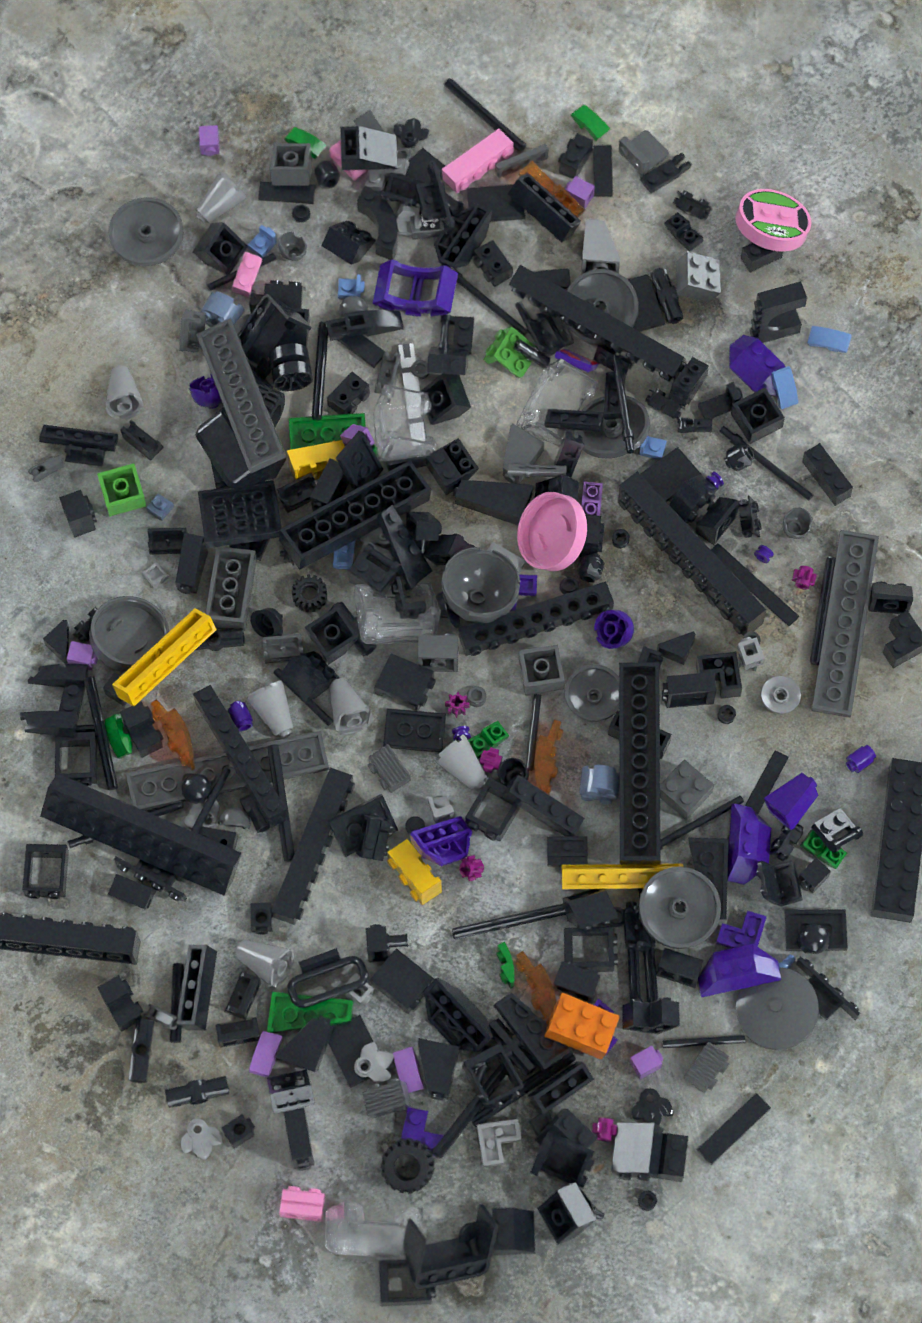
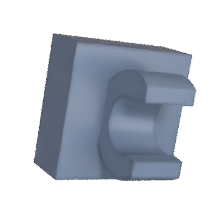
[146,494,174,521]

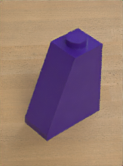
[764,772,818,830]

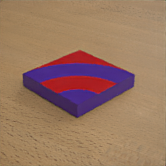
[555,349,599,372]

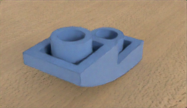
[807,326,852,353]
[772,366,799,410]

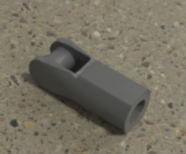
[28,455,65,482]
[144,1004,178,1030]

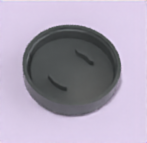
[89,596,169,672]

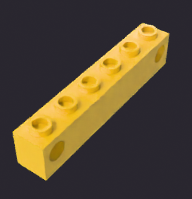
[112,608,216,706]
[561,863,684,889]

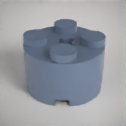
[201,291,245,327]
[579,765,620,804]

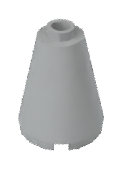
[196,172,247,223]
[105,365,144,419]
[329,678,373,735]
[247,681,293,738]
[434,734,487,790]
[235,940,294,987]

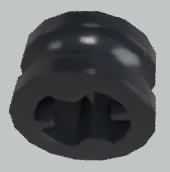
[612,529,630,549]
[717,705,736,724]
[637,1190,657,1211]

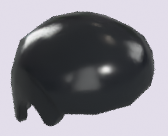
[497,757,529,786]
[181,773,212,804]
[797,923,831,955]

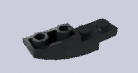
[326,310,404,341]

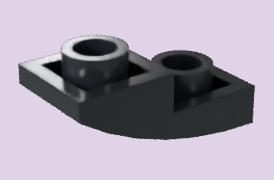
[664,212,704,252]
[534,269,571,289]

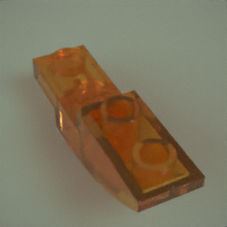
[518,161,586,218]
[150,699,195,770]
[534,720,564,795]
[515,951,557,1025]

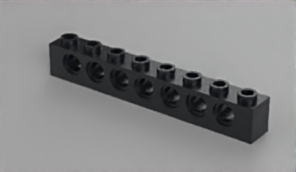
[458,581,614,656]

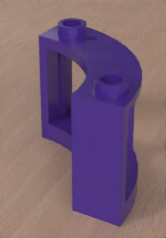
[372,259,458,317]

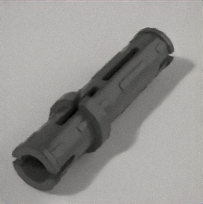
[508,462,566,478]

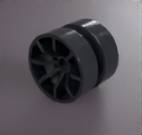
[269,344,313,391]

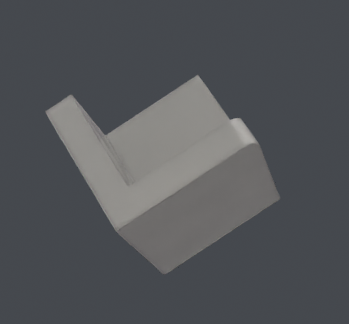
[395,205,422,236]
[427,796,454,824]

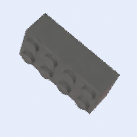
[205,547,257,631]

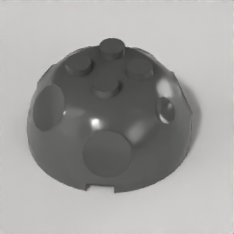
[442,547,520,623]

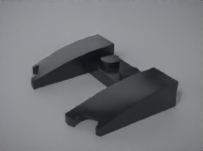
[20,664,89,738]

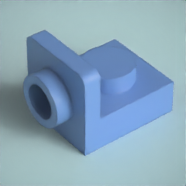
[248,225,277,258]
[338,274,365,299]
[638,436,667,460]

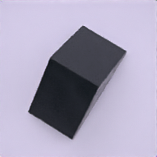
[43,620,69,664]
[657,631,696,665]

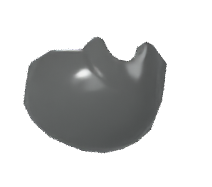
[278,232,307,261]
[339,296,368,318]
[782,507,813,539]
[219,807,250,829]

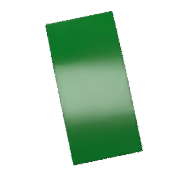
[570,104,611,141]
[284,127,327,159]
[104,714,132,759]
[468,721,509,759]
[800,829,847,869]
[496,941,515,989]

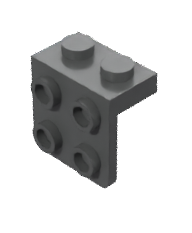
[619,130,669,176]

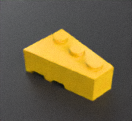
[287,440,345,481]
[387,839,442,905]

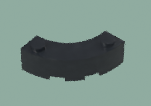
[357,186,398,260]

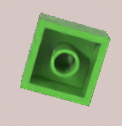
[97,463,146,517]

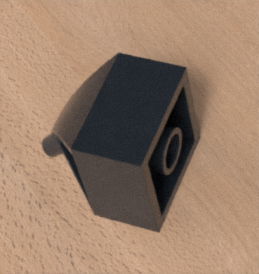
[537,1183,605,1245]

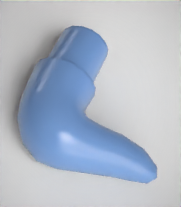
[778,954,796,969]

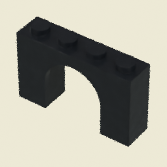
[750,281,807,343]

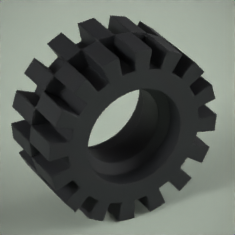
[292,574,327,613]

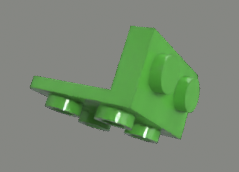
[483,326,537,378]

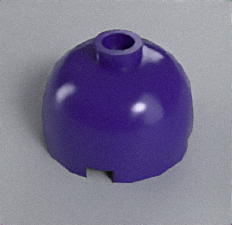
[189,374,222,409]
[594,610,634,649]

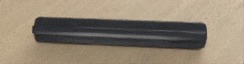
[170,963,184,1043]

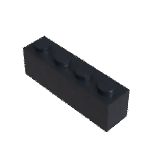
[508,172,581,243]
[502,775,585,836]
[177,944,217,1031]

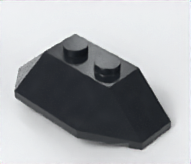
[434,204,493,269]
[423,977,493,1052]

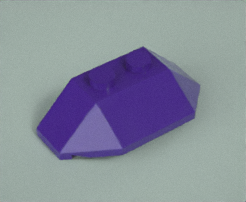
[729,334,785,397]
[727,803,771,885]
[410,816,472,867]
[698,944,781,998]

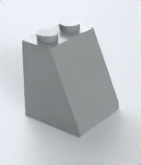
[581,219,620,275]

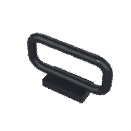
[287,948,369,1008]

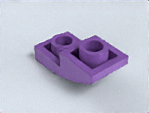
[581,482,603,516]
[249,1031,282,1078]
[393,1046,425,1093]

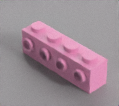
[442,129,514,194]

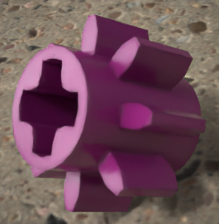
[792,566,817,590]
[445,692,470,718]
[480,747,503,773]
[459,855,484,881]
[592,1118,617,1142]

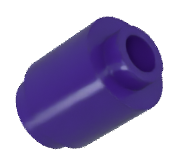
[228,701,253,732]
[846,745,876,773]

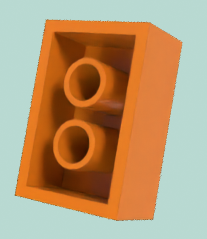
[544,993,620,1060]

